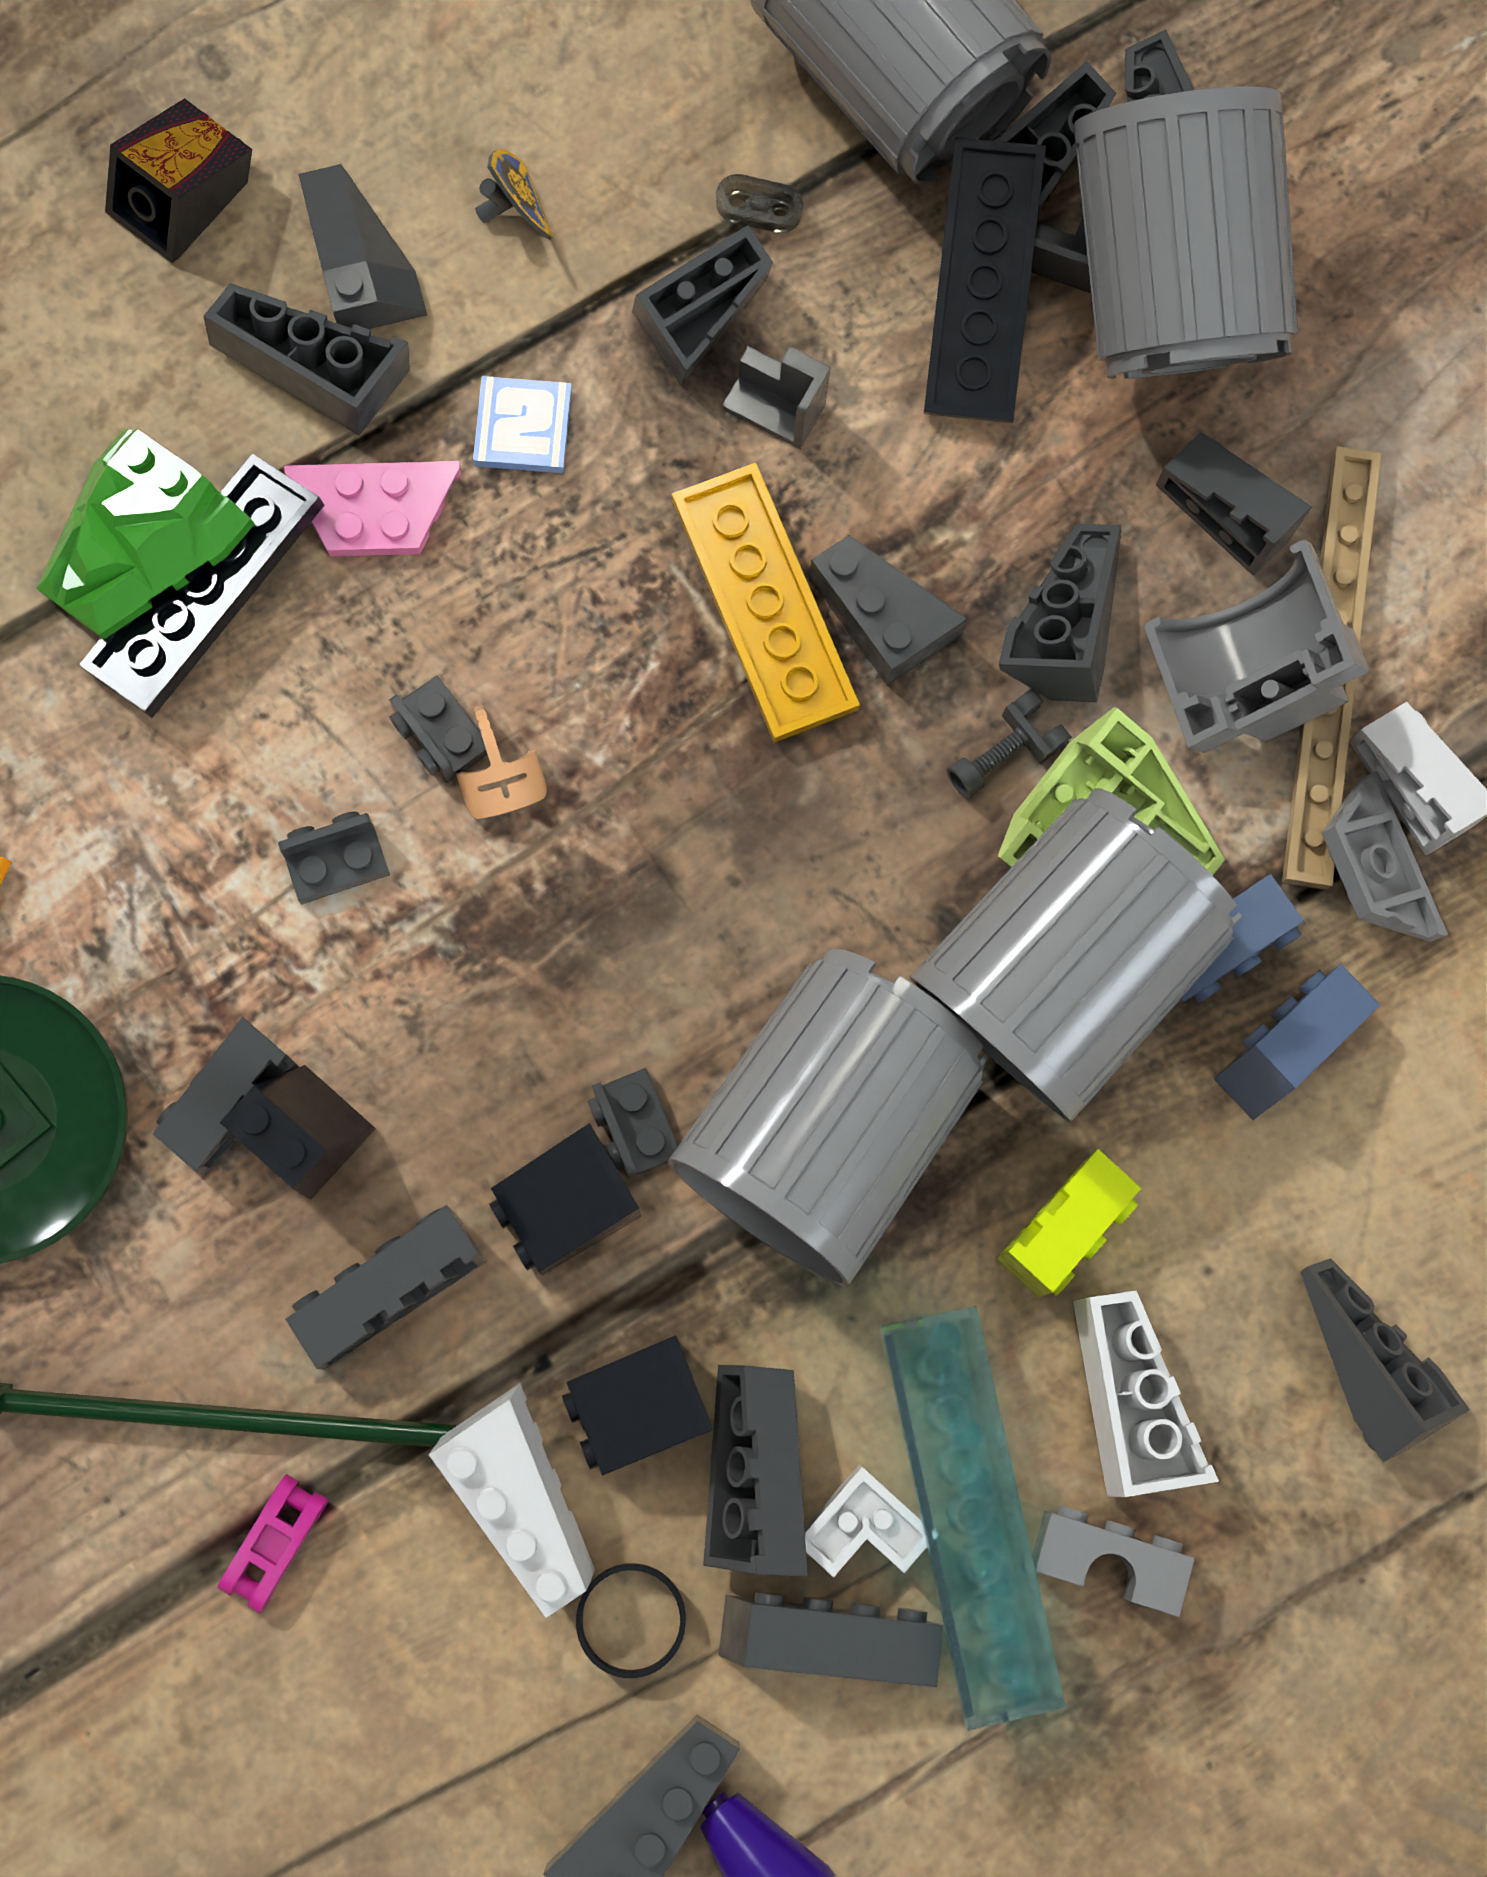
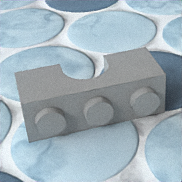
[1029,1505,1195,1617]

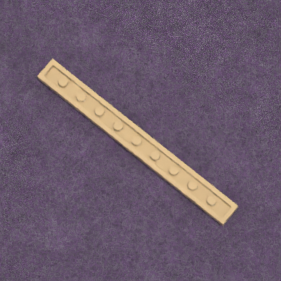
[1282,446,1381,890]

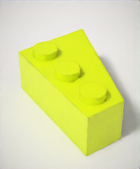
[996,1149,1141,1298]

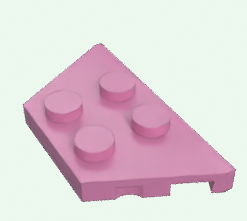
[284,461,461,557]

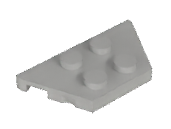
[1322,771,1448,942]

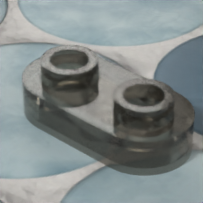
[716,174,803,233]

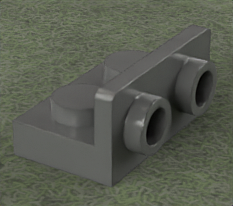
[389,675,488,783]
[278,811,390,905]
[588,1068,678,1179]

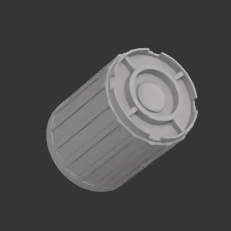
[751,0,1051,185]
[1074,86,1298,379]
[910,788,1242,1122]
[668,949,988,1287]

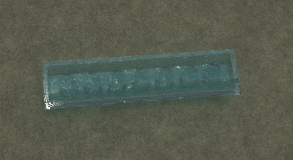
[880,1306,1066,1731]

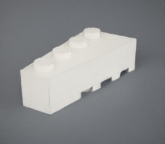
[1073,1291,1219,1497]
[429,1383,595,1618]

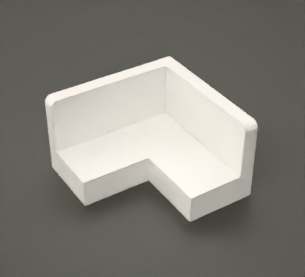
[804,1464,937,1577]

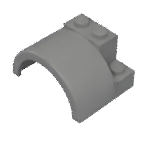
[1144,539,1370,753]

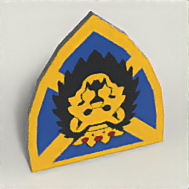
[475,149,553,240]

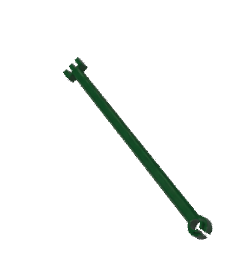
[0,1383,458,1447]

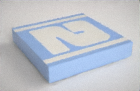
[473,376,572,474]

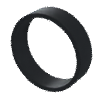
[576,1563,686,1678]

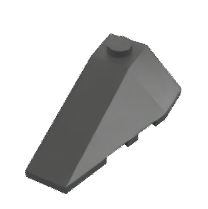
[1300,1258,1470,1462]

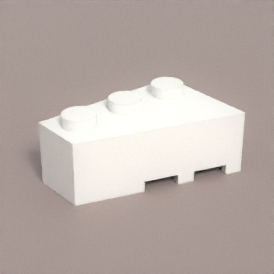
[1349,702,1487,856]

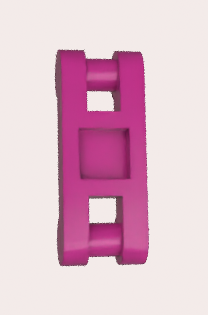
[217,1474,329,1614]

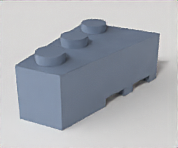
[1181,874,1305,1004]
[1214,964,1380,1120]

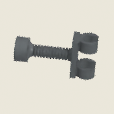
[947,689,1072,798]

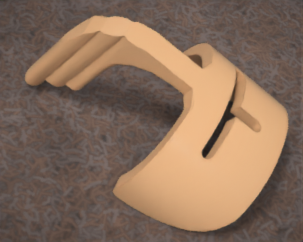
[456,706,547,819]

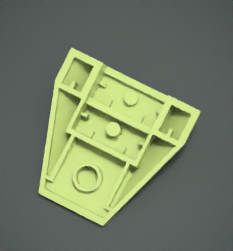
[998,707,1225,875]

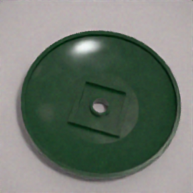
[0,975,128,1264]

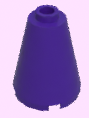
[700,1792,836,1877]

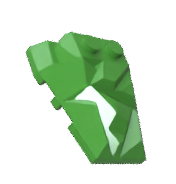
[36,429,255,640]

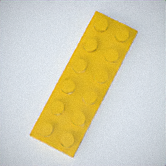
[672,463,860,743]

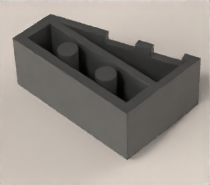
[632,225,773,386]
[1156,432,1312,576]
[153,1017,299,1177]

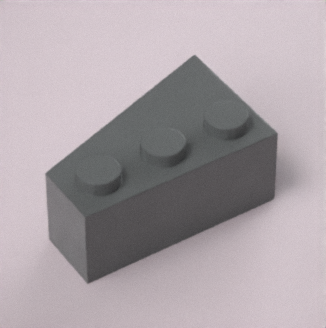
[809,535,967,686]

